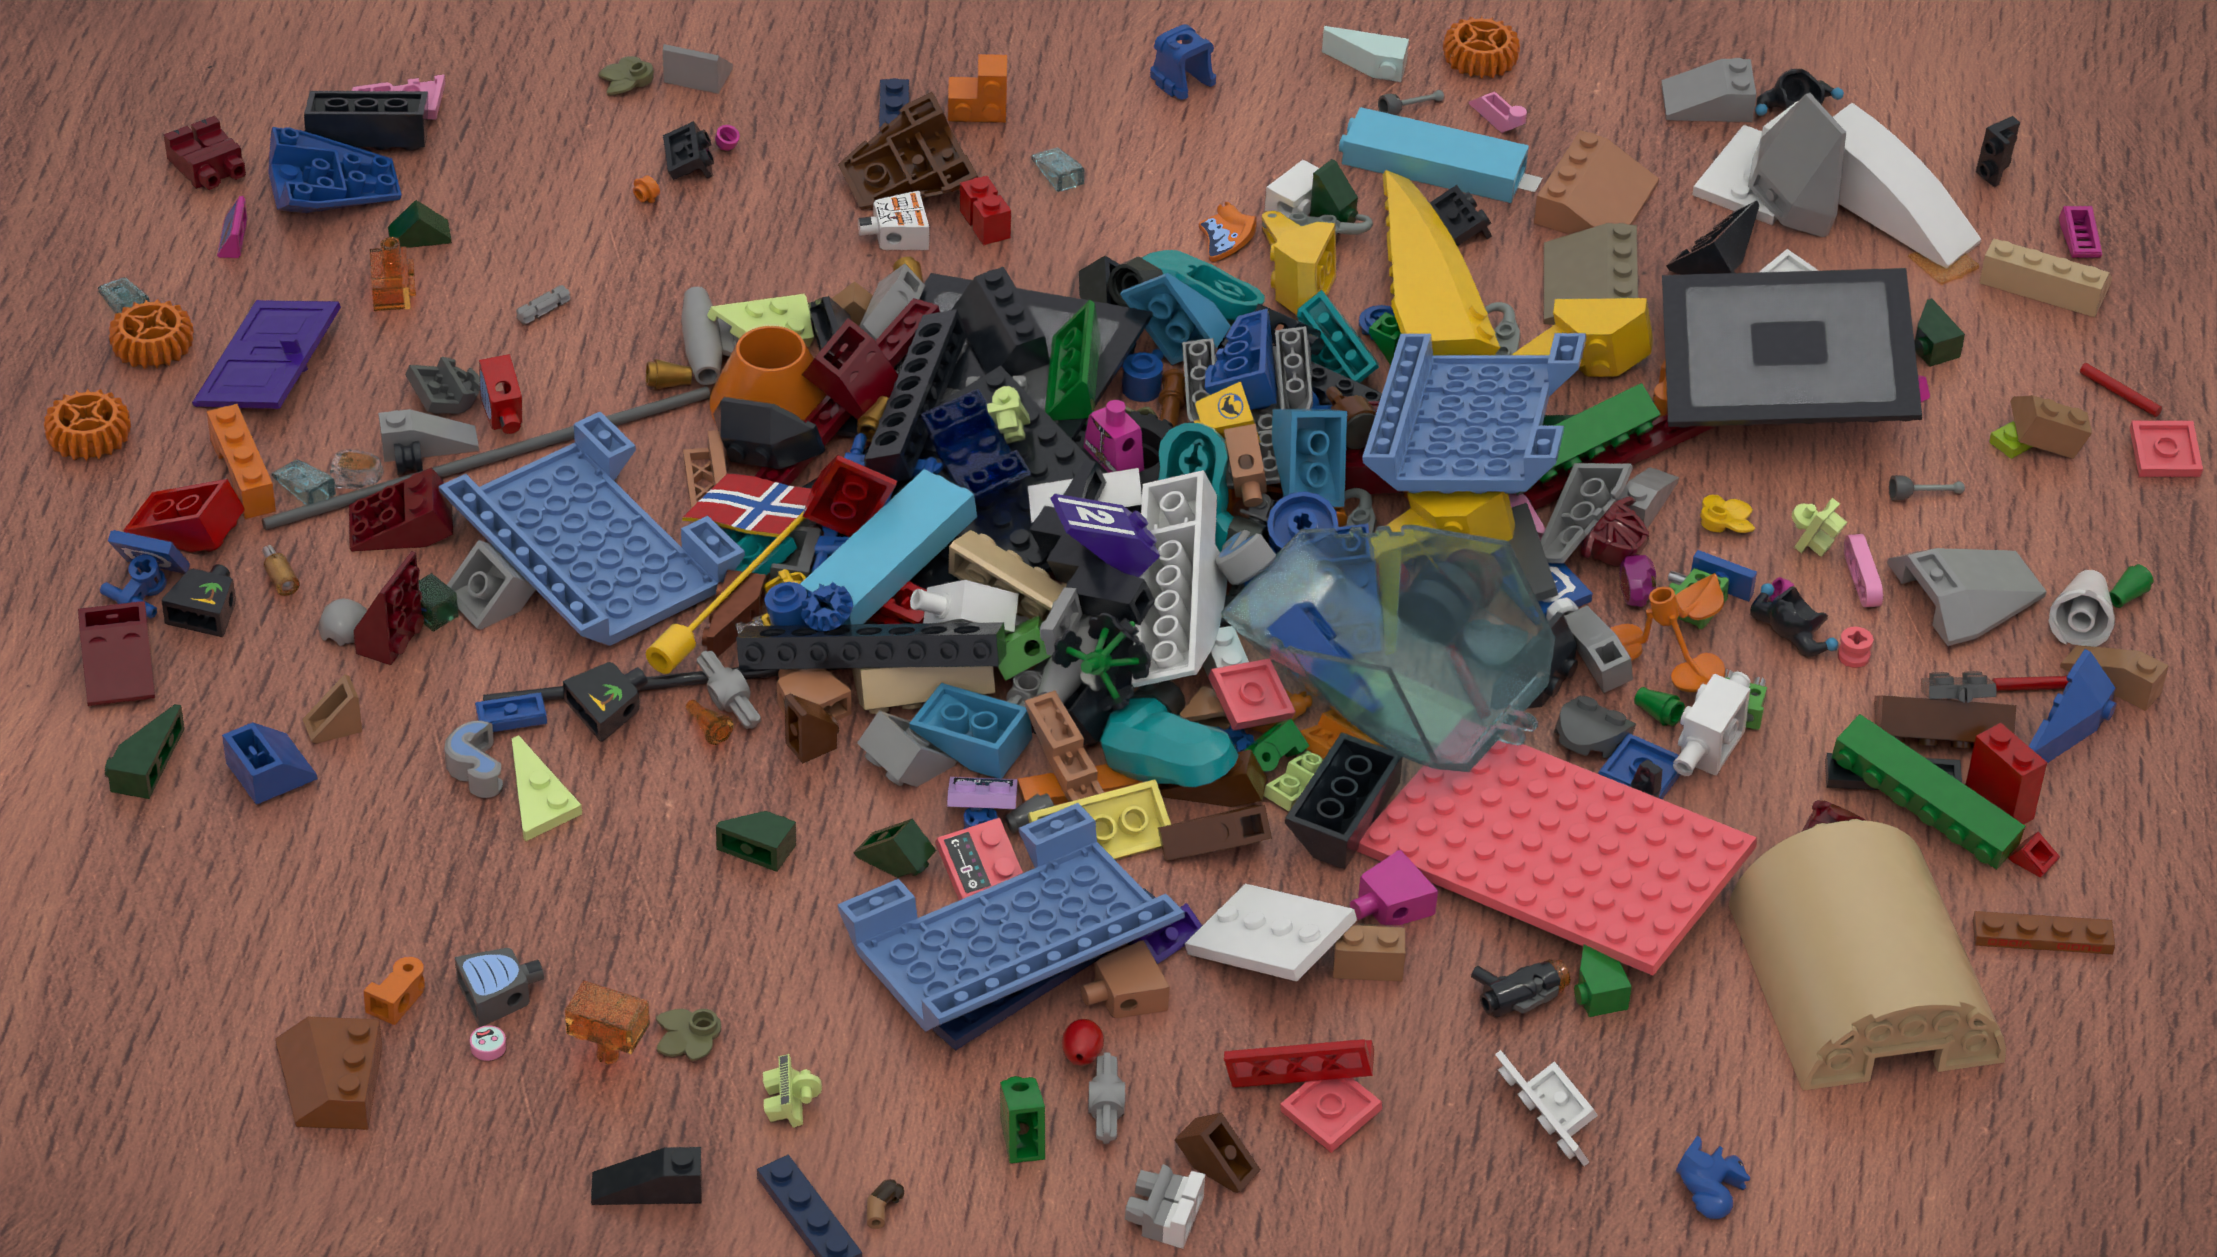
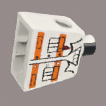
[858,191,929,250]

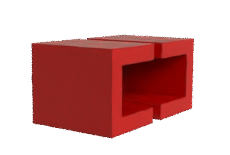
[960,176,1011,245]

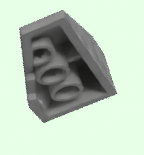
[1541,463,1633,563]

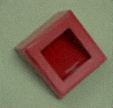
[2008,831,2060,877]

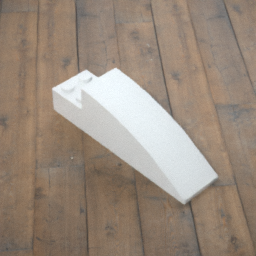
[1760,101,1981,270]
[1132,470,1227,687]

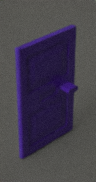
[192,300,341,409]

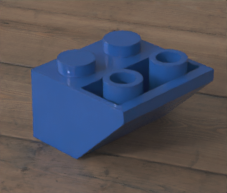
[222,722,318,805]

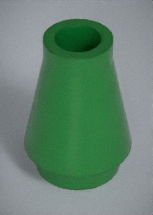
[2109,564,2154,608]
[1634,687,1685,726]

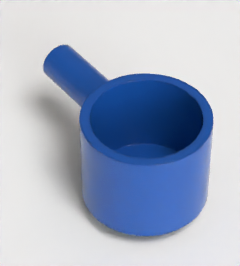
[1122,349,1164,402]
[765,582,808,626]

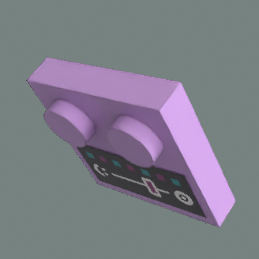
[947,777,1017,809]

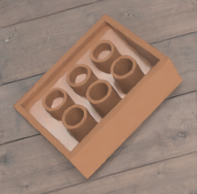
[1534,130,1659,235]

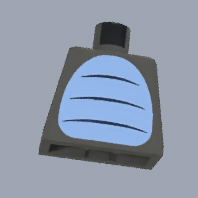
[455,948,544,1027]

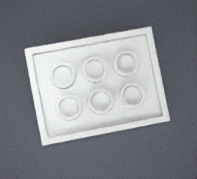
[1692,125,1777,225]
[1185,884,1357,981]

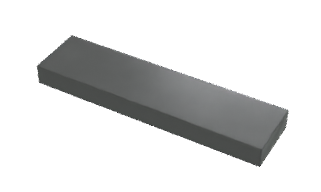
[1507,503,1558,605]

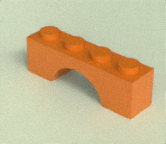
[207,404,276,519]

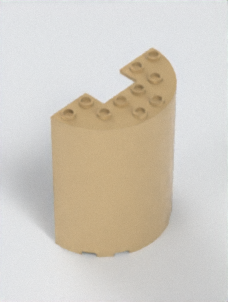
[1729,819,2006,1091]

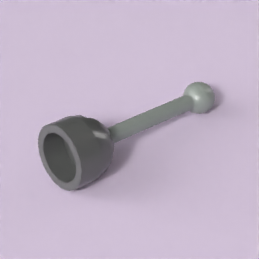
[1378,90,1444,115]
[1889,475,1965,501]

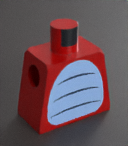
[479,354,523,434]

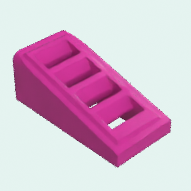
[2059,206,2102,258]

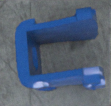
[1150,24,1216,100]

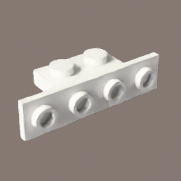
[1495,1050,1598,1166]

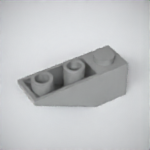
[859,264,925,341]
[1565,605,1633,693]

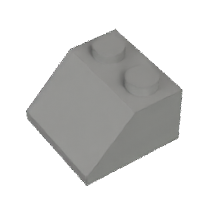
[442,540,536,630]
[857,711,957,787]

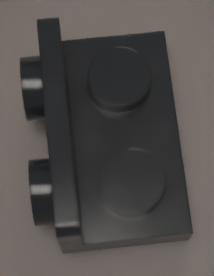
[1975,116,2020,187]
[663,121,714,180]
[1430,185,1492,246]

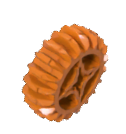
[1443,16,1520,79]
[109,299,194,369]
[44,388,131,461]

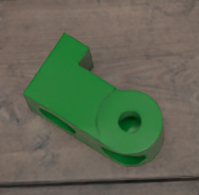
[1244,719,1310,773]

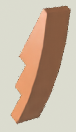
[1024,690,1105,802]

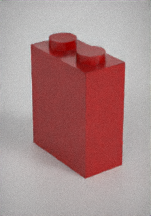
[1965,723,2047,825]

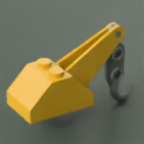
[1262,211,1373,315]
[1485,298,1653,377]
[1345,488,1515,562]

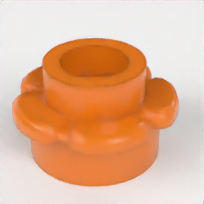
[633,175,660,203]

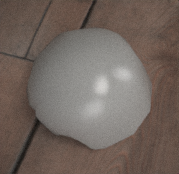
[318,598,367,646]

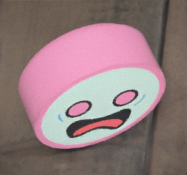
[470,1026,506,1061]

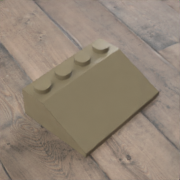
[1543,223,1638,325]

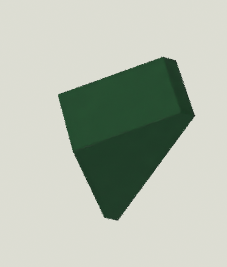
[388,200,452,250]

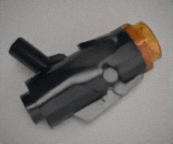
[1471,959,1571,1017]

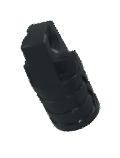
[1630,759,1663,798]

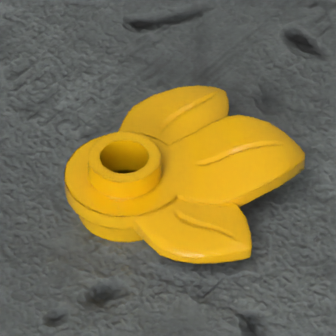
[1700,494,1755,533]

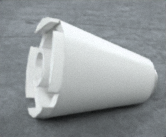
[2049,570,2115,647]

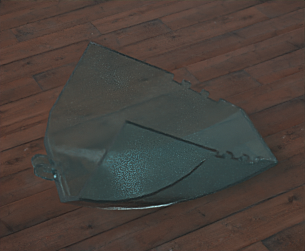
[1221,525,1556,772]

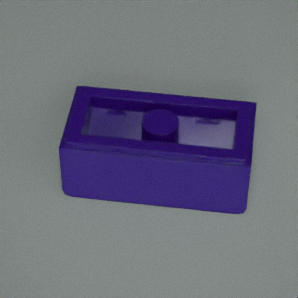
[1128,903,1202,964]

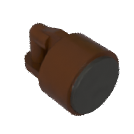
[1325,386,1376,450]

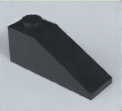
[591,1147,702,1205]

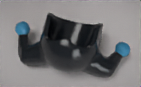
[1755,69,1844,116]
[1750,583,1839,657]

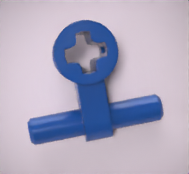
[100,554,167,619]

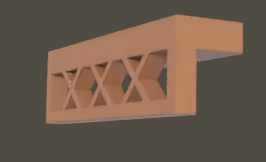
[683,430,728,529]

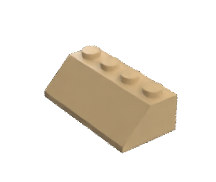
[1980,239,2112,317]
[949,530,1067,621]
[852,666,995,714]

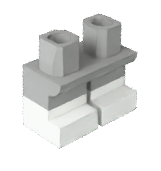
[1125,1164,1205,1249]

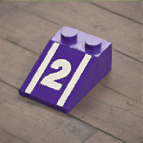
[1050,494,1160,577]

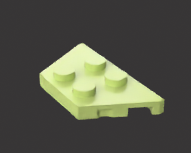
[707,294,814,347]

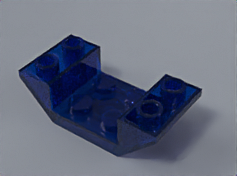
[921,388,1031,500]

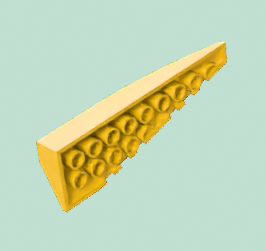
[1383,170,1500,355]

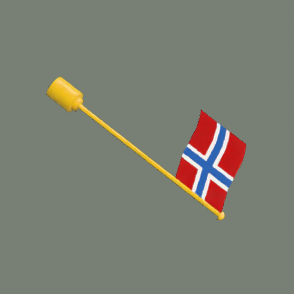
[646,474,811,674]

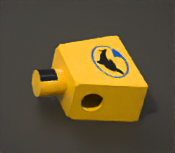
[1188,382,1261,443]

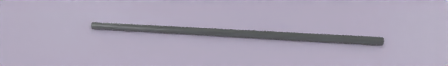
[262,386,710,530]

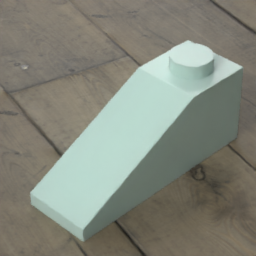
[1322,26,1409,82]

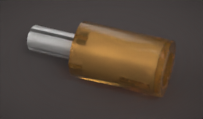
[262,545,300,596]

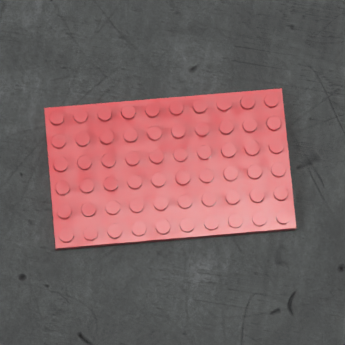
[1357,720,1757,976]

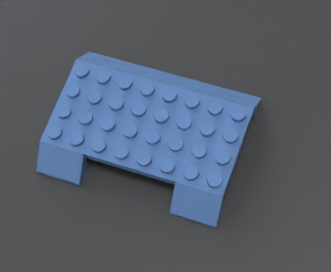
[1363,333,1586,494]
[439,412,745,646]
[837,803,1185,1032]

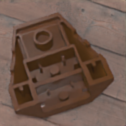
[838,92,978,210]

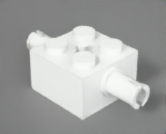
[910,580,1029,634]
[1673,672,1751,776]

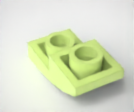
[1263,750,1323,811]

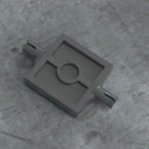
[1921,671,1996,703]

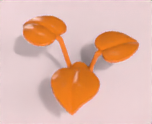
[1610,573,1726,692]

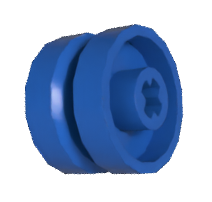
[1267,491,1339,556]

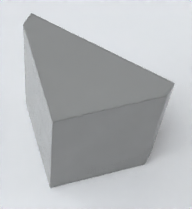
[663,44,733,94]

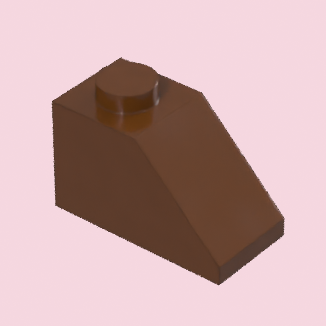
[785,693,839,764]
[1174,1112,1261,1193]

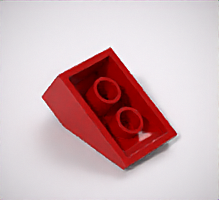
[802,455,897,537]
[123,479,245,552]

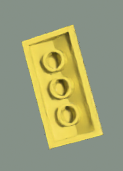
[1028,779,1171,860]

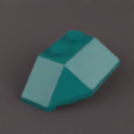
[1297,290,1379,383]

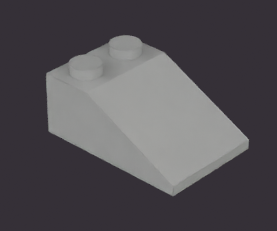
[1661,58,1756,122]

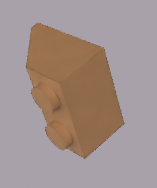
[2010,395,2092,459]
[1333,923,1406,982]

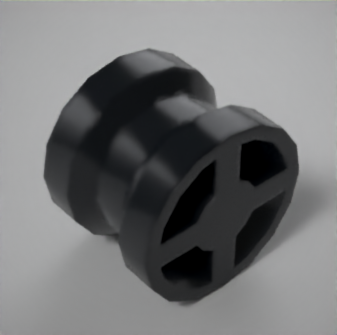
[394,441,423,475]

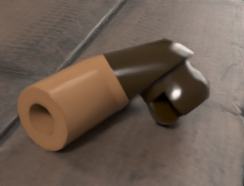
[867,1179,905,1229]

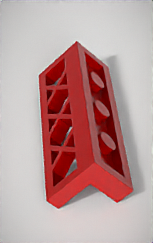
[1224,1039,1375,1088]

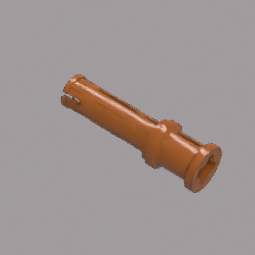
[1158,369,1186,428]

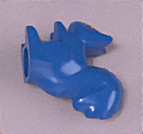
[1676,1136,1750,1219]

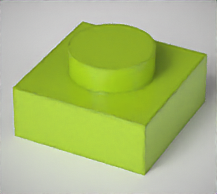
[1989,421,2033,459]

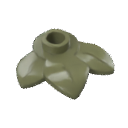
[598,56,654,95]
[656,1008,721,1061]

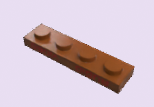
[1972,911,2115,955]

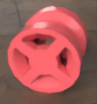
[1838,627,1874,668]

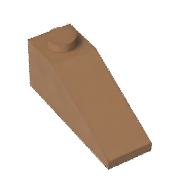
[2060,645,2169,711]

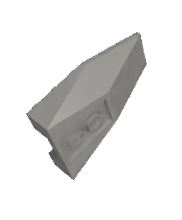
[1182,326,1313,489]

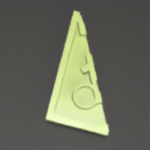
[512,735,582,841]

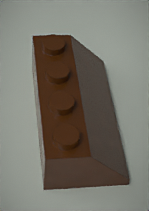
[1874,695,2017,749]

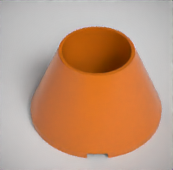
[710,326,826,423]

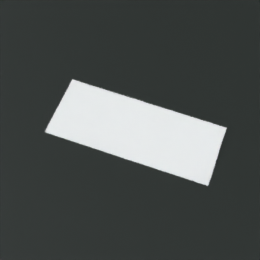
[1028,468,1142,523]

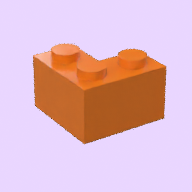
[948,54,1007,123]

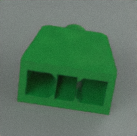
[1000,1076,1045,1164]

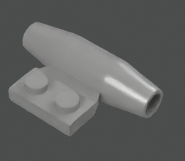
[681,287,739,385]
[1037,587,1098,704]

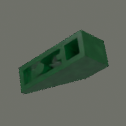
[105,704,185,799]

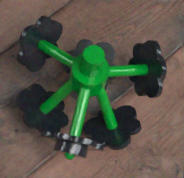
[1052,613,1151,711]

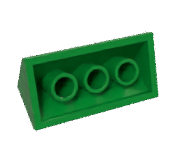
[1045,300,1101,421]

